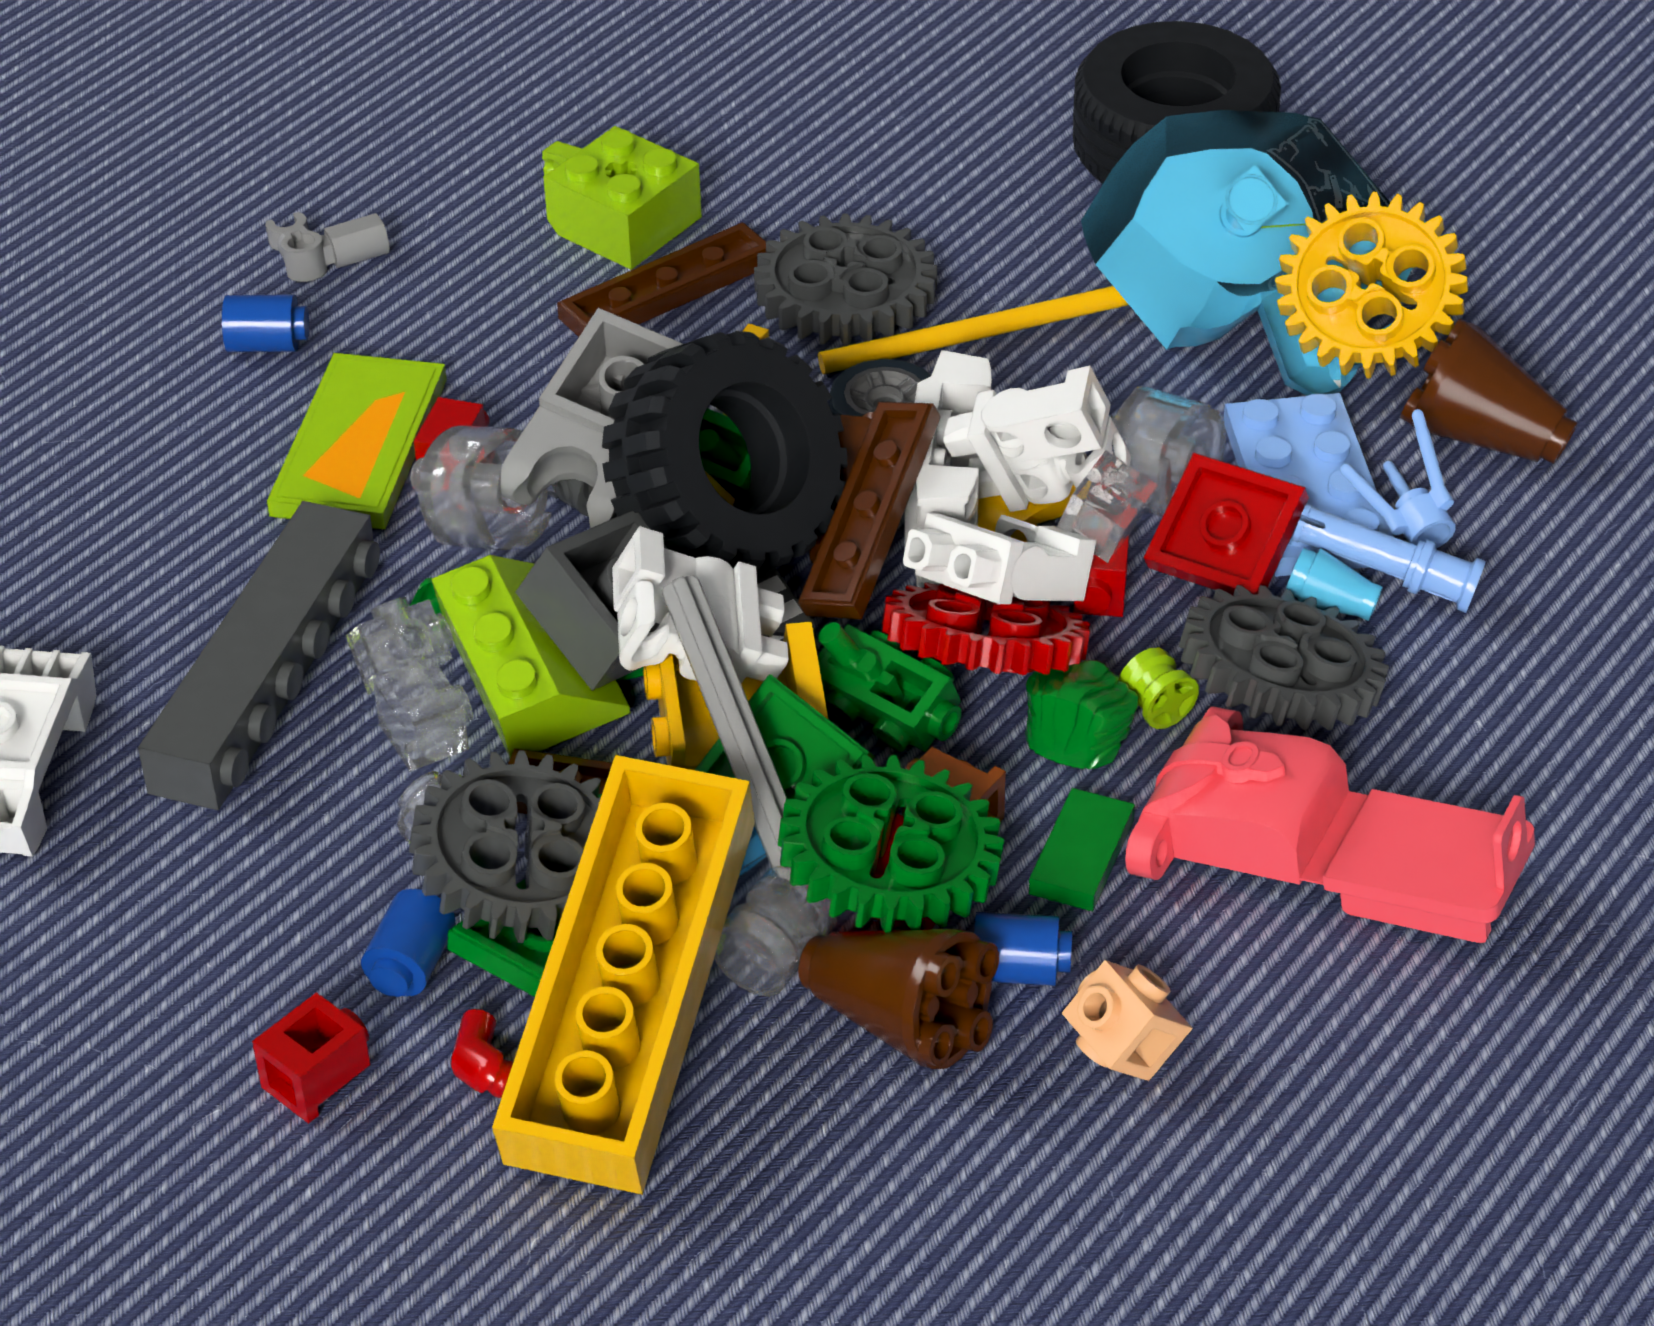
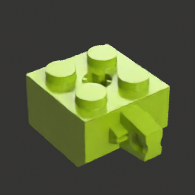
[542,126,702,270]

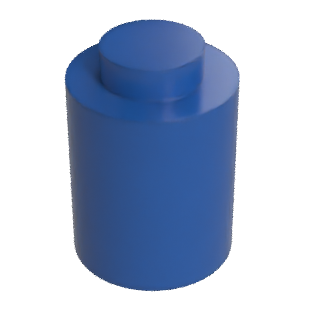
[222,294,309,352]
[361,889,456,997]
[974,912,1073,986]

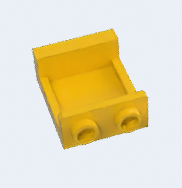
[643,622,828,770]

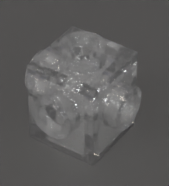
[345,597,453,695]

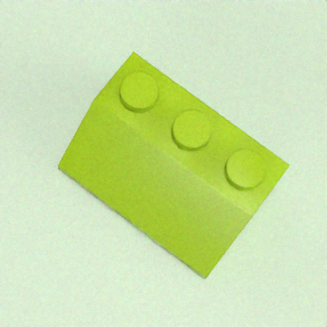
[431,555,631,758]

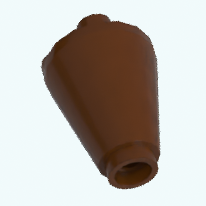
[1400,319,1578,464]
[798,929,999,1069]

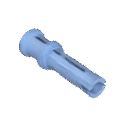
[1292,503,1486,613]

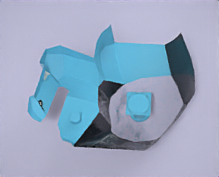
[1081,110,1425,396]

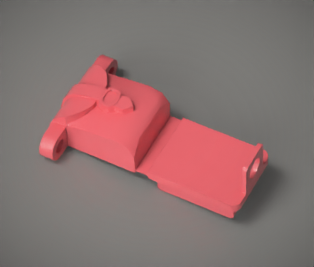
[1125,706,1535,943]

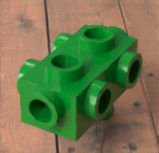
[818,622,961,752]

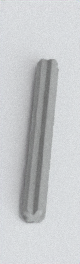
[662,576,792,887]

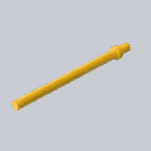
[818,286,1129,375]

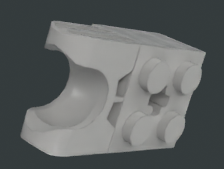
[501,308,683,529]

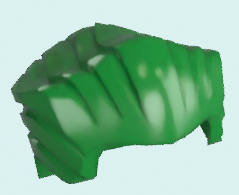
[1025,660,1139,769]

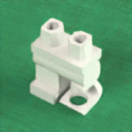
[943,366,1131,512]
[903,513,1097,604]
[612,526,789,683]

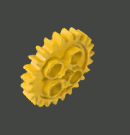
[1275,192,1468,378]

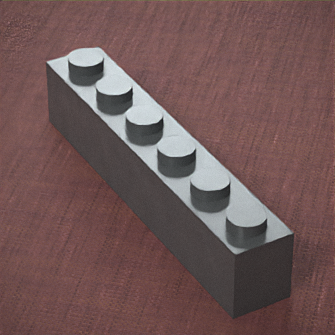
[138,501,380,811]

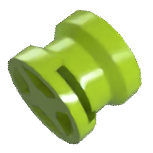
[1119,647,1199,729]

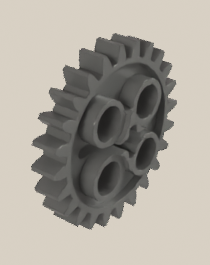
[754,213,937,346]
[1179,585,1389,730]
[409,751,601,943]

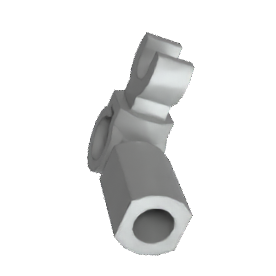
[265,212,390,282]

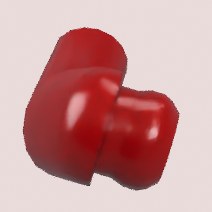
[451,1009,513,1098]

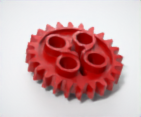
[882,582,1090,675]

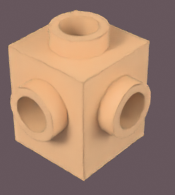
[1062,960,1193,1081]

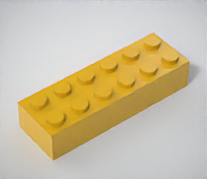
[492,755,755,1195]

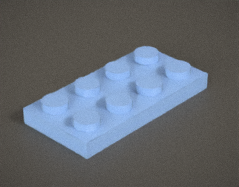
[1223,393,1394,577]

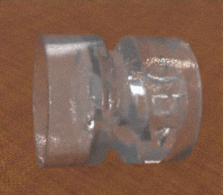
[714,866,837,997]

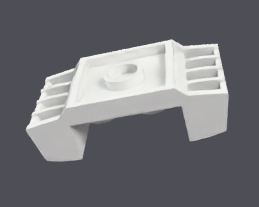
[904,350,992,588]
[0,646,96,857]

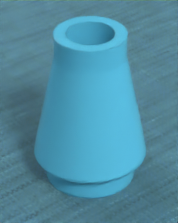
[1286,548,1383,621]

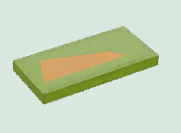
[267,353,447,529]

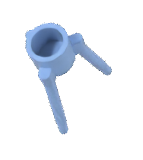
[1340,409,1456,549]

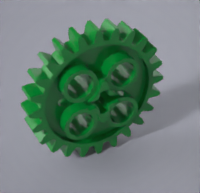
[777,755,1004,933]

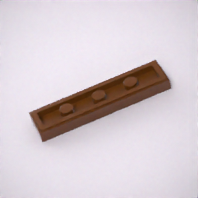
[557,222,766,337]
[798,402,941,619]

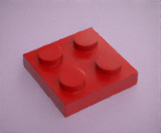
[1143,453,1309,596]

